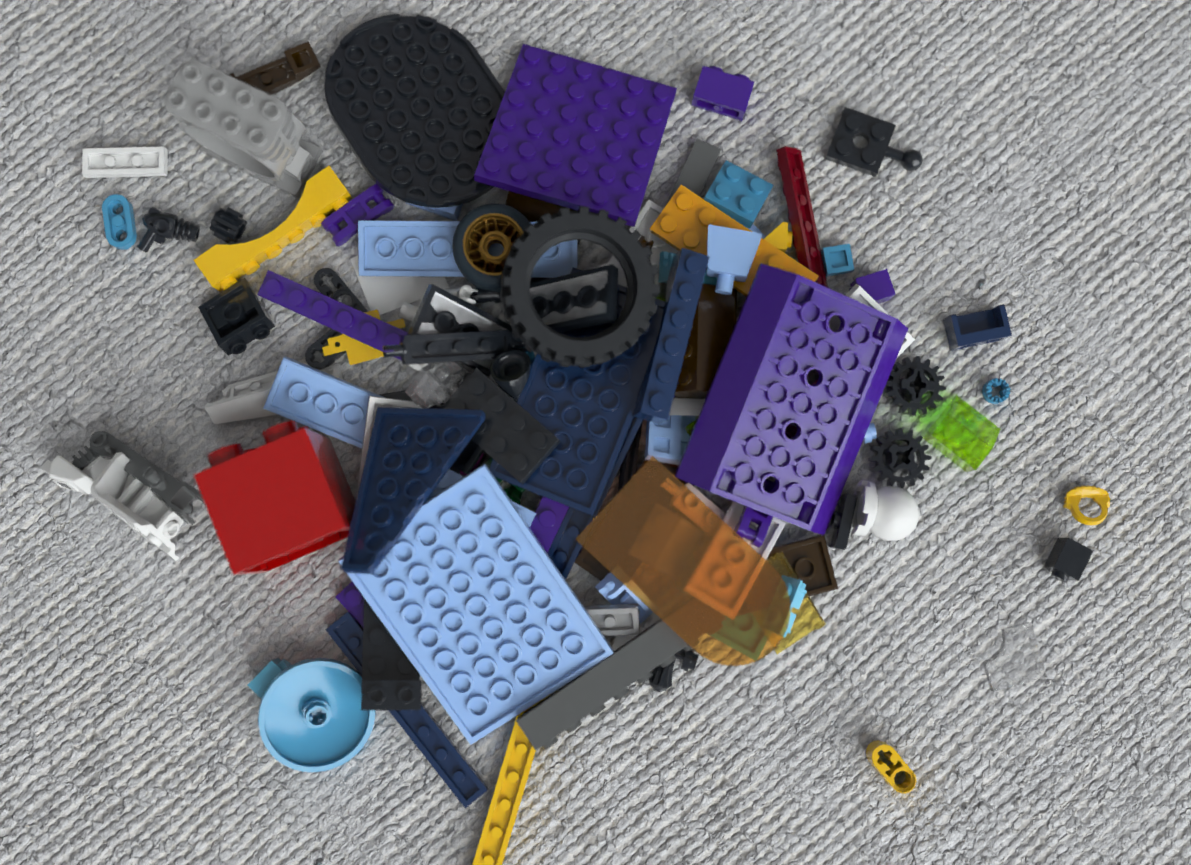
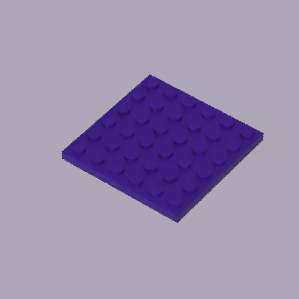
[474,44,677,227]

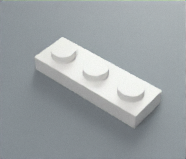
[82,146,168,178]

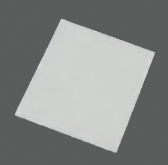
[350,256,449,315]

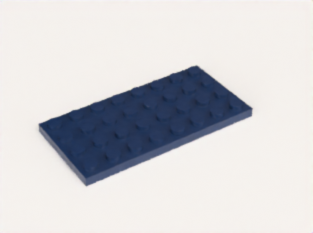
[489,267,665,517]

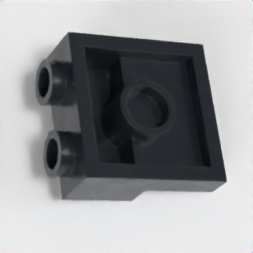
[198,278,276,356]

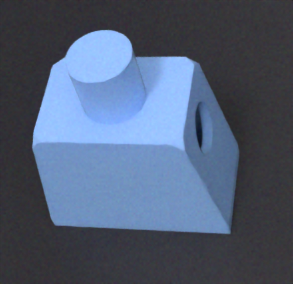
[707,224,762,295]

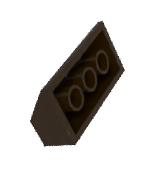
[674,284,737,399]

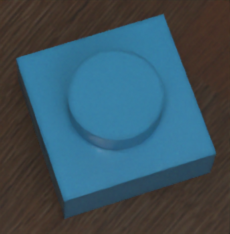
[821,244,855,277]

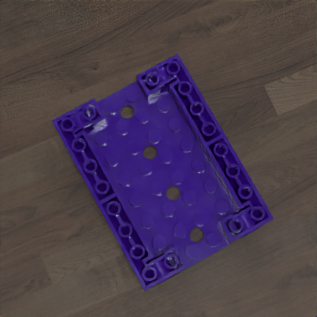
[674,264,908,535]

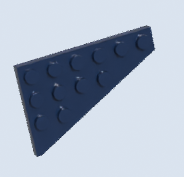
[341,407,486,574]

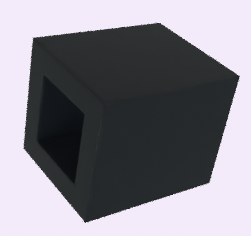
[1044,538,1093,583]

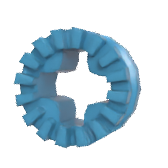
[982,378,1011,404]

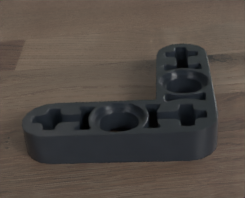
[305,268,368,370]

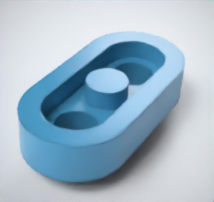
[102,194,137,250]

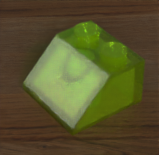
[923,395,1000,472]

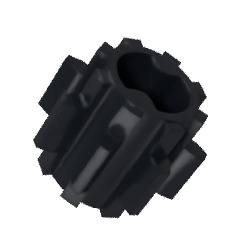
[210,207,247,243]

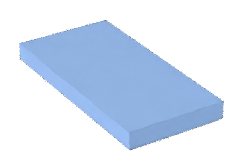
[263,356,385,449]

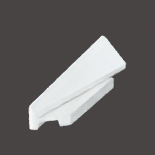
[205,363,343,424]

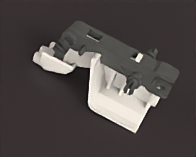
[40,431,205,561]

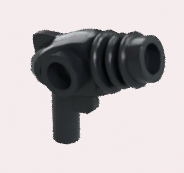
[138,207,200,252]

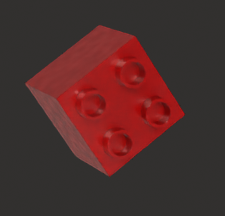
[194,420,355,575]

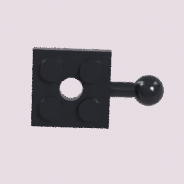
[825,107,923,177]

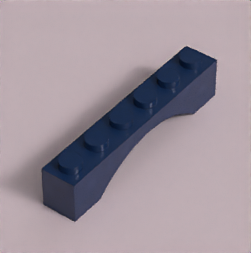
[632,248,709,424]

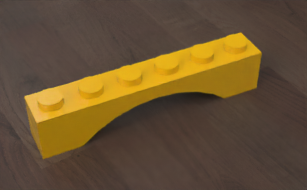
[193,166,353,292]

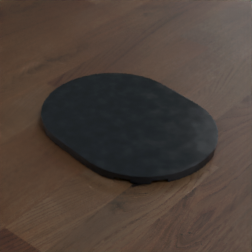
[324,14,505,208]

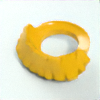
[1063,485,1110,526]

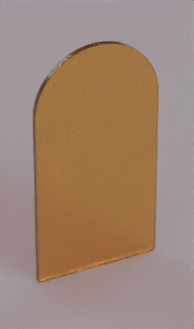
[575,456,791,666]

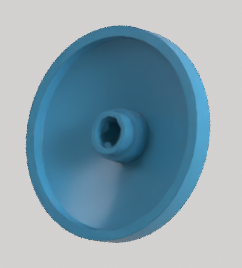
[258,658,375,772]

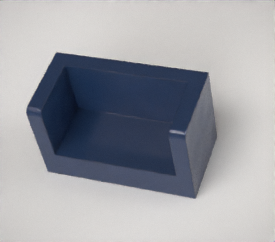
[943,304,1012,351]

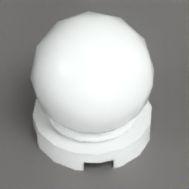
[851,480,920,541]

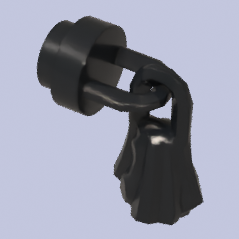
[649,649,699,693]

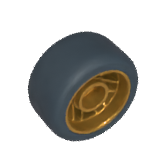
[452,203,531,291]

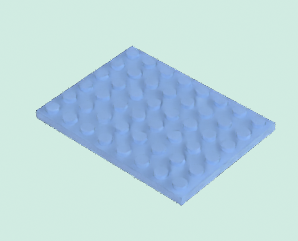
[338,464,614,745]

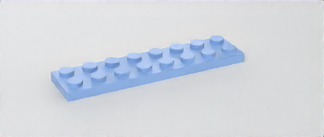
[358,221,578,278]

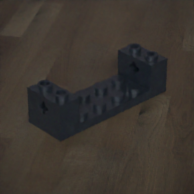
[361,598,421,711]

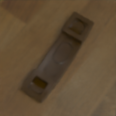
[228,41,321,95]

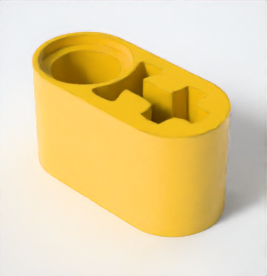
[866,740,916,793]

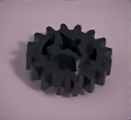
[884,356,946,417]
[868,428,931,488]

